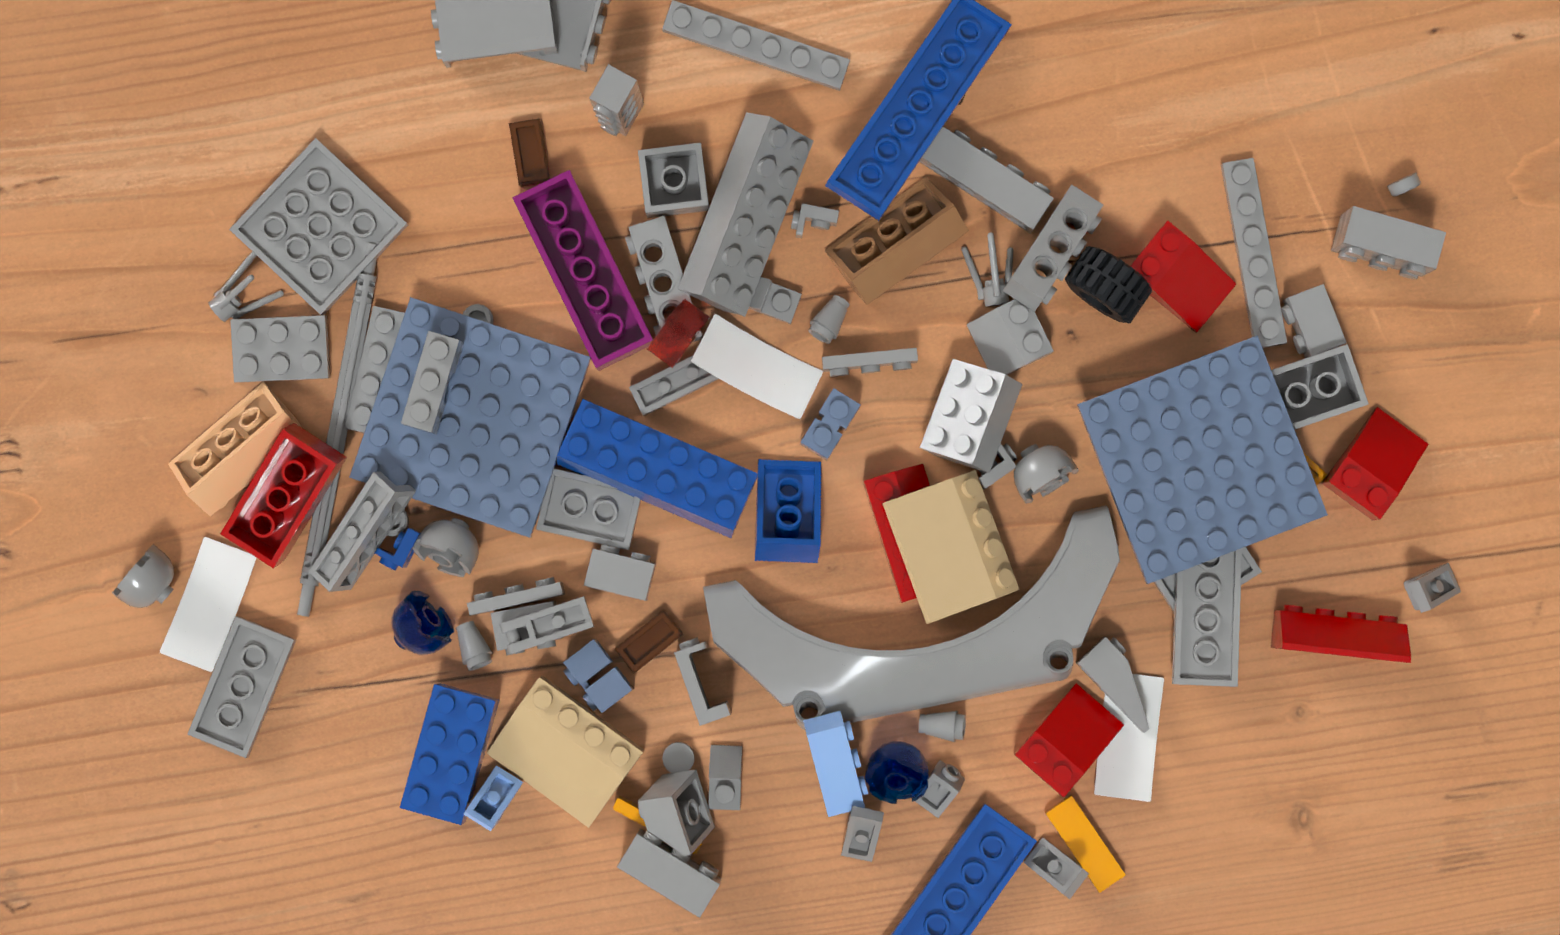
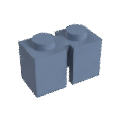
[800,388,861,460]
[563,639,634,713]

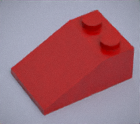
[1130,221,1237,333]
[1321,407,1429,521]
[1014,683,1124,798]

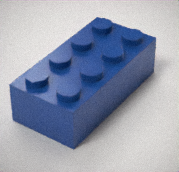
[400,683,500,825]

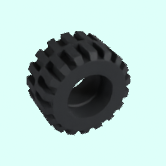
[1065,246,1152,323]

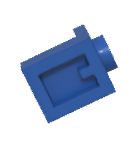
[374,528,421,570]

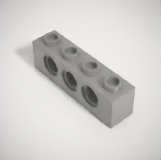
[589,64,644,136]
[1003,185,1103,312]
[625,216,703,350]

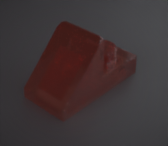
[647,299,710,369]

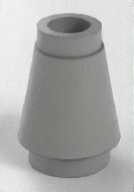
[808,295,850,344]
[456,621,493,671]
[919,711,966,742]

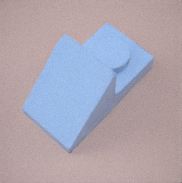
[464,765,523,831]

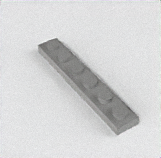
[662,0,850,91]
[1221,158,1287,348]

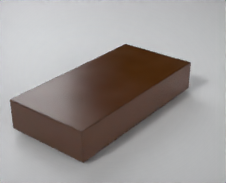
[509,118,550,186]
[614,610,683,674]

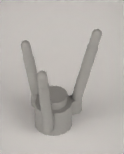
[961,232,1013,307]
[208,251,284,322]

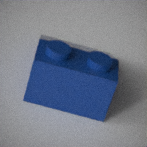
[755,459,821,563]

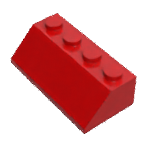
[863,464,930,603]
[1271,605,1411,663]

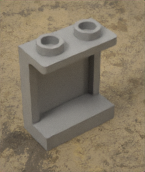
[674,637,732,726]

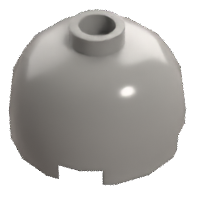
[1014,444,1079,503]
[413,518,479,577]
[112,544,174,608]

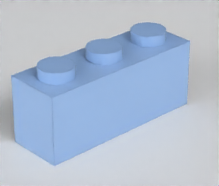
[803,711,868,817]

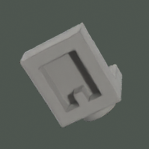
[791,203,839,239]
[979,443,1017,490]
[912,760,965,818]

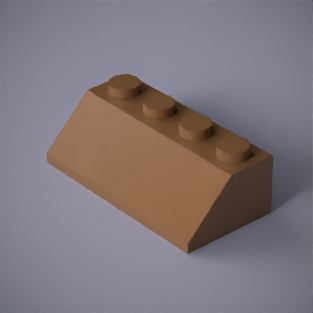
[825,177,969,305]

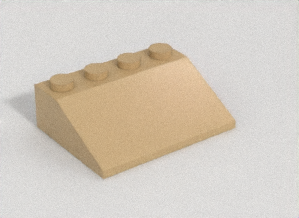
[882,470,1020,624]
[487,676,645,828]

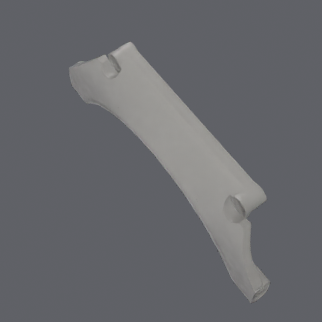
[703,505,1120,730]

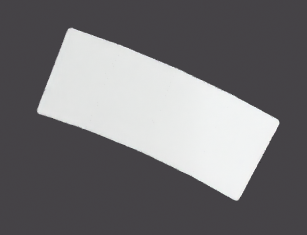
[691,314,823,419]
[160,537,256,672]
[1094,674,1164,802]

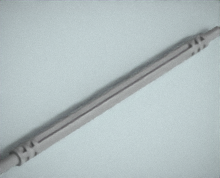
[297,243,377,617]

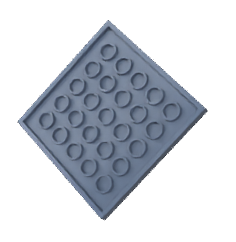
[349,297,591,538]
[1077,335,1328,584]

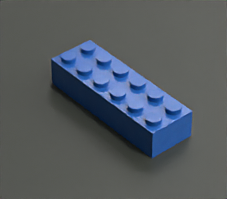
[557,399,758,538]

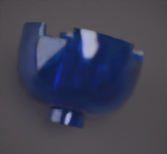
[391,591,454,655]
[865,741,929,804]

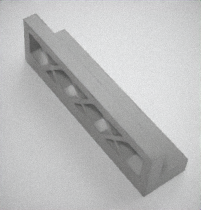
[309,472,416,592]

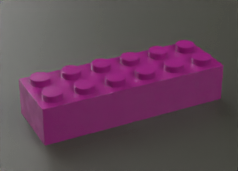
[512,170,655,371]

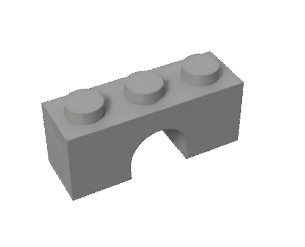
[401,331,464,435]

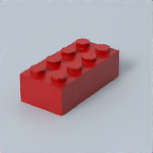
[220,423,347,569]

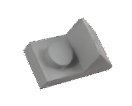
[749,277,802,324]
[1404,563,1461,613]
[708,745,742,810]
[841,806,884,862]
[1024,838,1089,899]

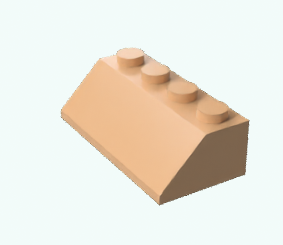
[168,381,302,517]

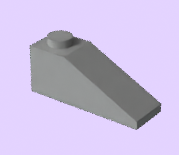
[1076,637,1149,733]

